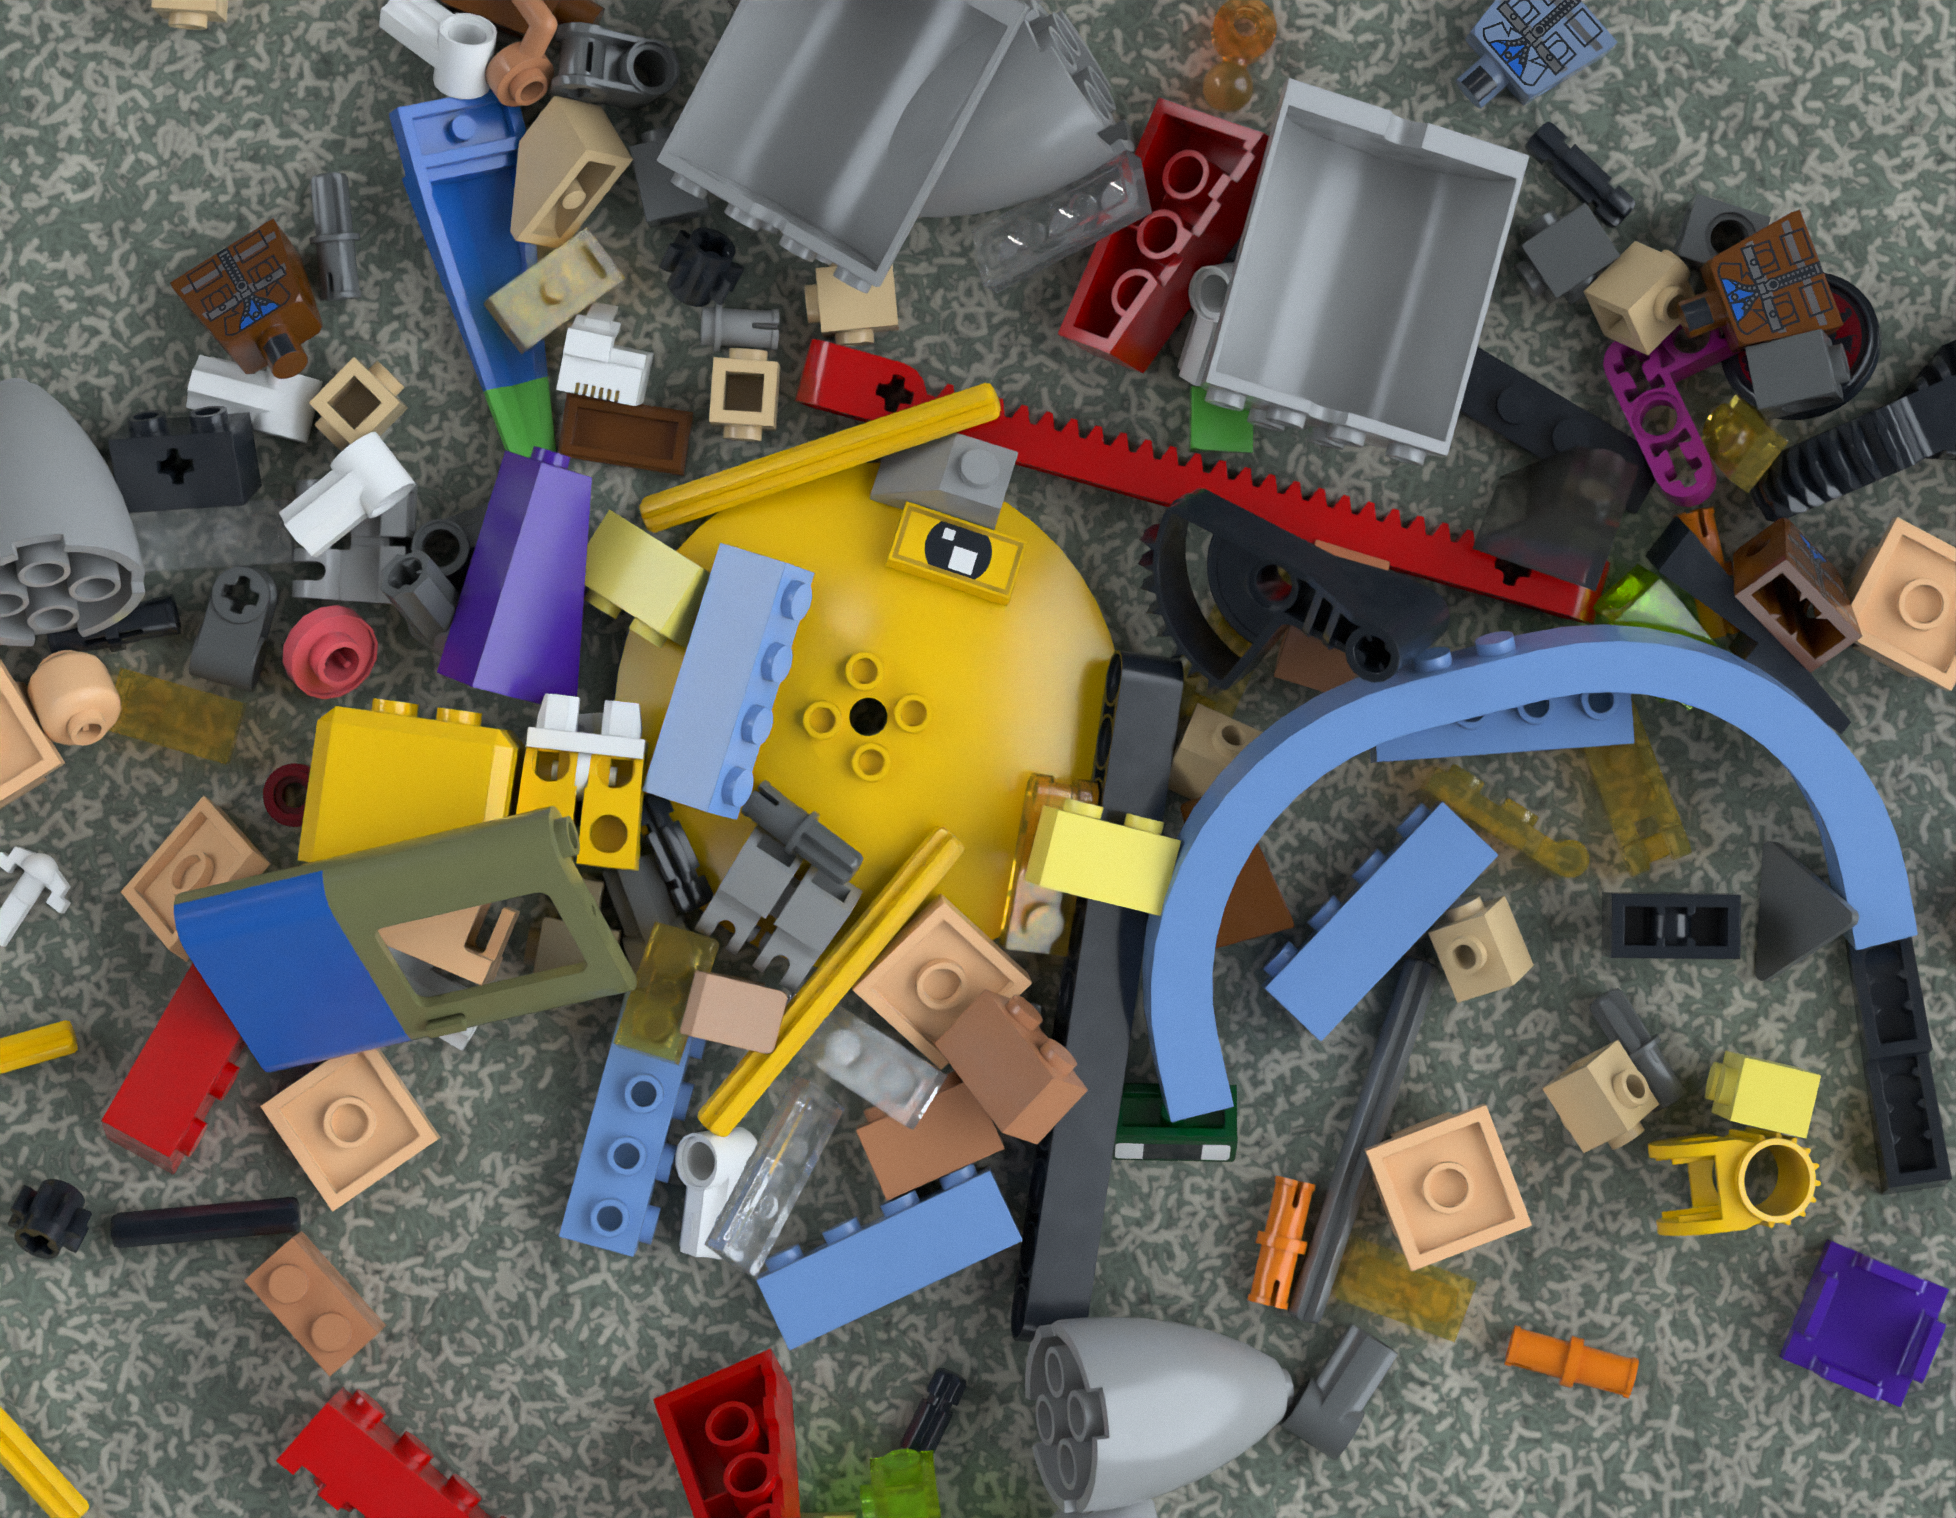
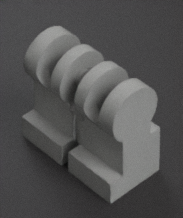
[292,479,418,605]
[694,824,863,993]

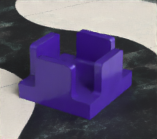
[1779,1239,1949,1407]

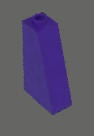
[437,446,592,704]

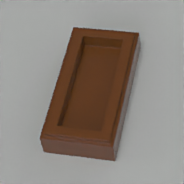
[558,393,694,476]

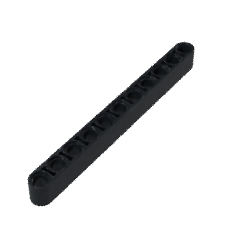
[1011,650,1184,1342]

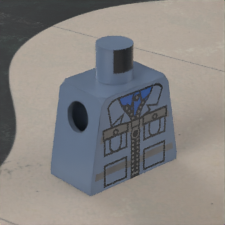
[1456,0,1618,109]

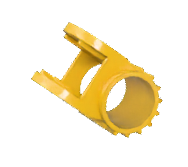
[1647,1127,1821,1236]

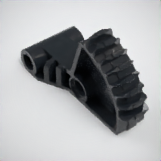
[1746,340,1956,522]
[1138,488,1450,695]

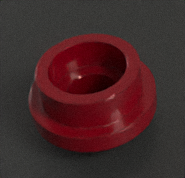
[263,763,311,827]

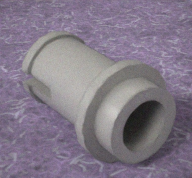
[700,302,779,352]

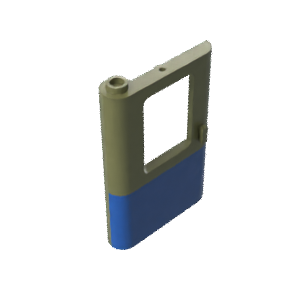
[174,806,637,1073]

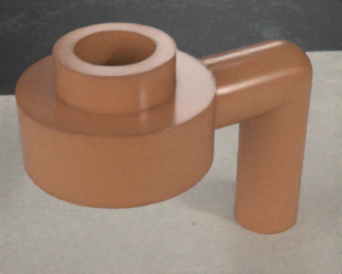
[485,0,557,107]

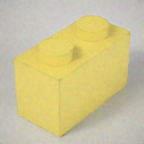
[584,509,710,649]
[1024,798,1181,916]
[1705,1051,1821,1139]

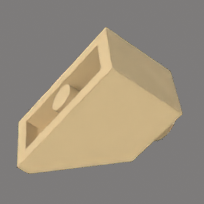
[510,96,633,250]

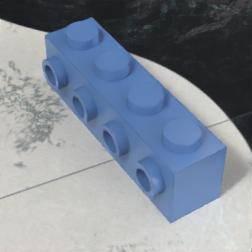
[642,543,815,820]
[1370,692,1635,763]
[1261,801,1498,1041]
[559,987,707,1257]
[756,1163,1023,1351]

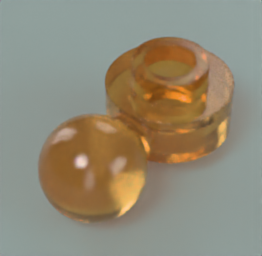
[1202,0,1277,113]

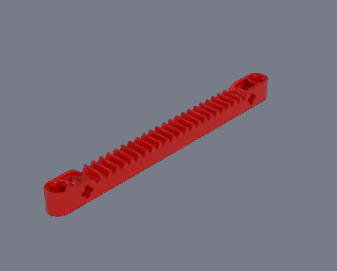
[794,339,1611,625]

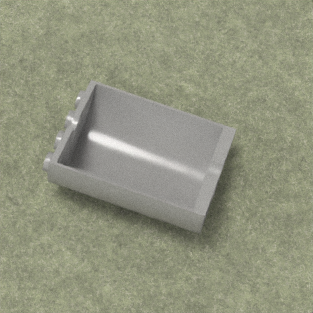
[656,0,1030,293]
[1201,78,1529,466]

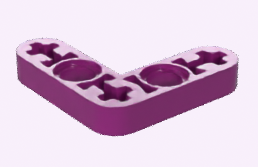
[1603,323,1740,507]

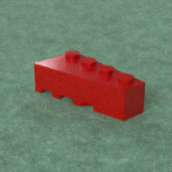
[1058,98,1269,374]
[101,963,246,1175]
[653,1348,801,1518]
[276,1387,506,1518]

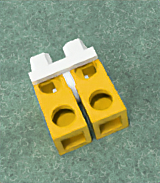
[516,694,649,871]

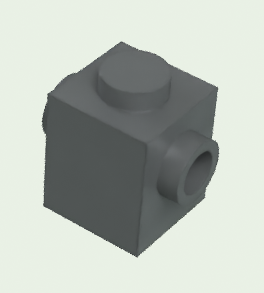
[1514,202,1620,305]

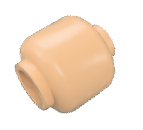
[27,650,121,746]

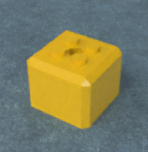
[297,698,526,862]

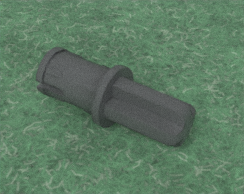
[309,172,362,301]
[741,780,863,885]
[1590,988,1687,1112]

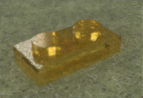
[483,227,625,355]
[1701,394,1789,493]
[108,668,247,764]
[613,921,720,1066]
[1334,1236,1477,1342]

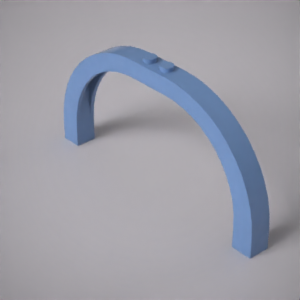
[1142,624,1918,1122]

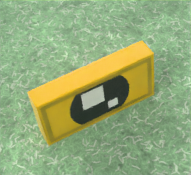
[885,501,1028,606]

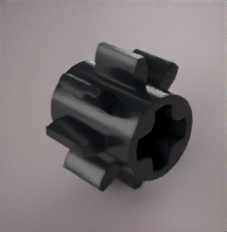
[659,227,744,307]
[7,1179,92,1259]

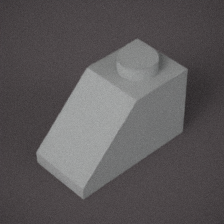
[870,433,1018,530]

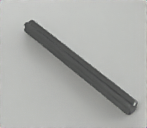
[1288,957,1438,1324]

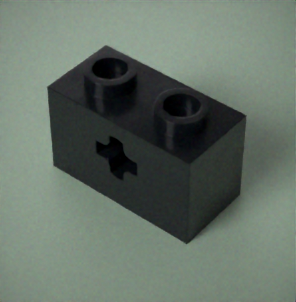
[108,406,262,513]
[1601,892,1741,959]

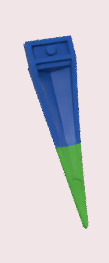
[389,89,557,457]

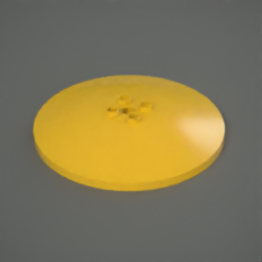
[615,463,1115,967]

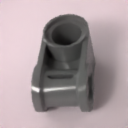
[550,22,680,110]
[189,566,279,692]

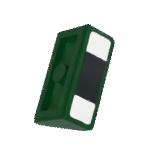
[1112,1083,1238,1162]

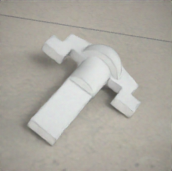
[0,846,71,947]

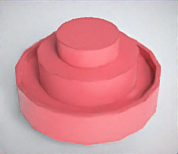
[282,605,378,699]

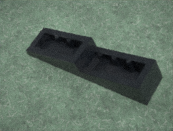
[1645,515,1851,735]
[1845,937,1952,1195]

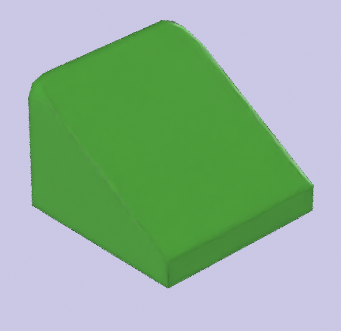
[1189,386,1253,453]

